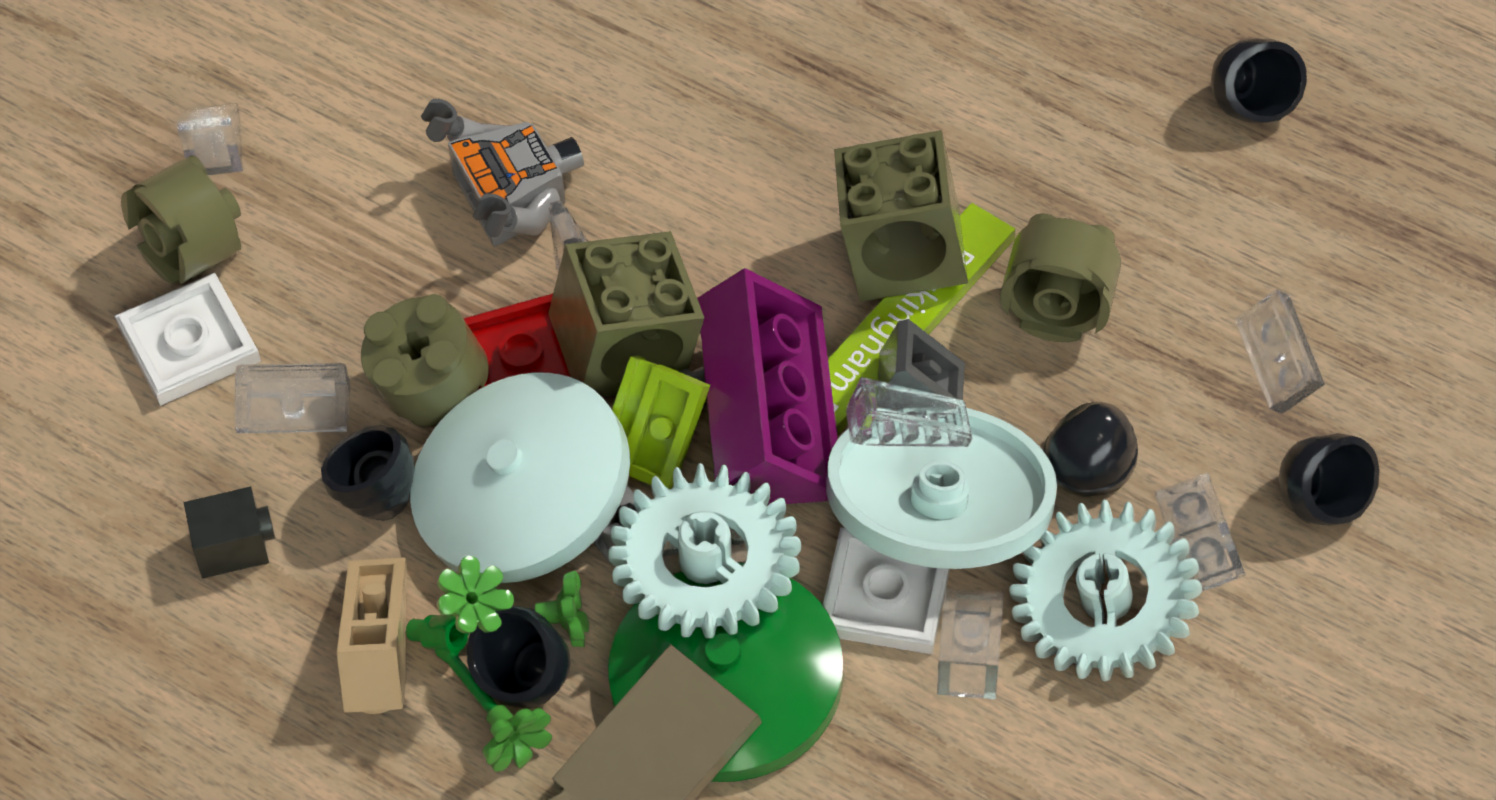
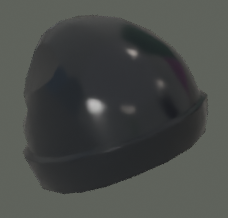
[1211,38,1307,123]
[1043,402,1138,497]
[321,425,414,521]
[1279,433,1380,526]
[467,606,571,709]

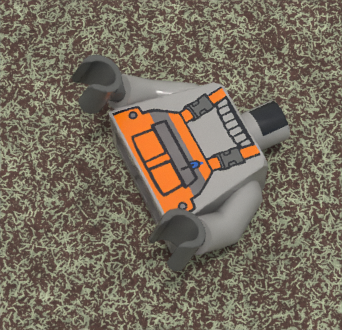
[421,99,584,247]

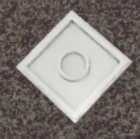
[115,273,261,406]
[823,528,950,654]

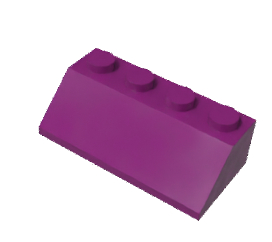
[697,268,838,506]

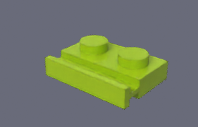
[612,355,710,489]

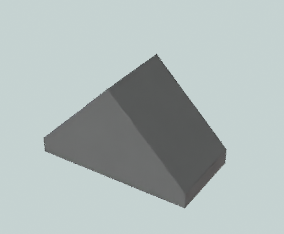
[876,319,965,407]

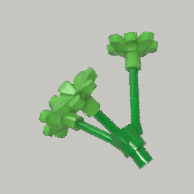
[406,556,589,772]

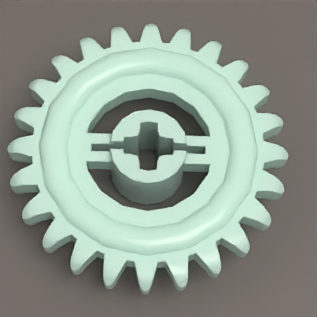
[608,463,801,638]
[1009,499,1202,681]

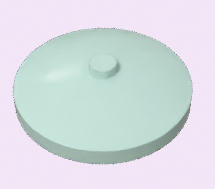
[410,373,630,583]
[826,404,1057,569]

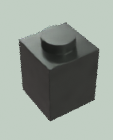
[183,486,275,579]

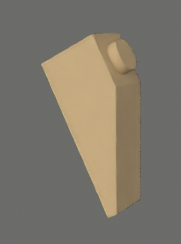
[336,557,407,714]

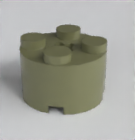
[121,155,241,284]
[1000,213,1121,342]
[361,294,488,427]

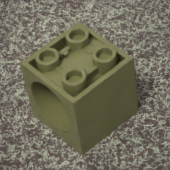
[834,130,968,302]
[548,231,704,397]

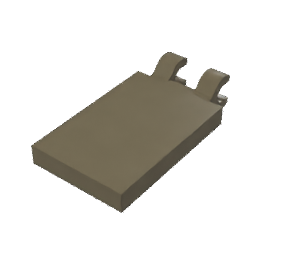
[549,644,762,800]

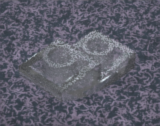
[1154,473,1246,591]

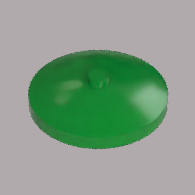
[608,562,844,782]

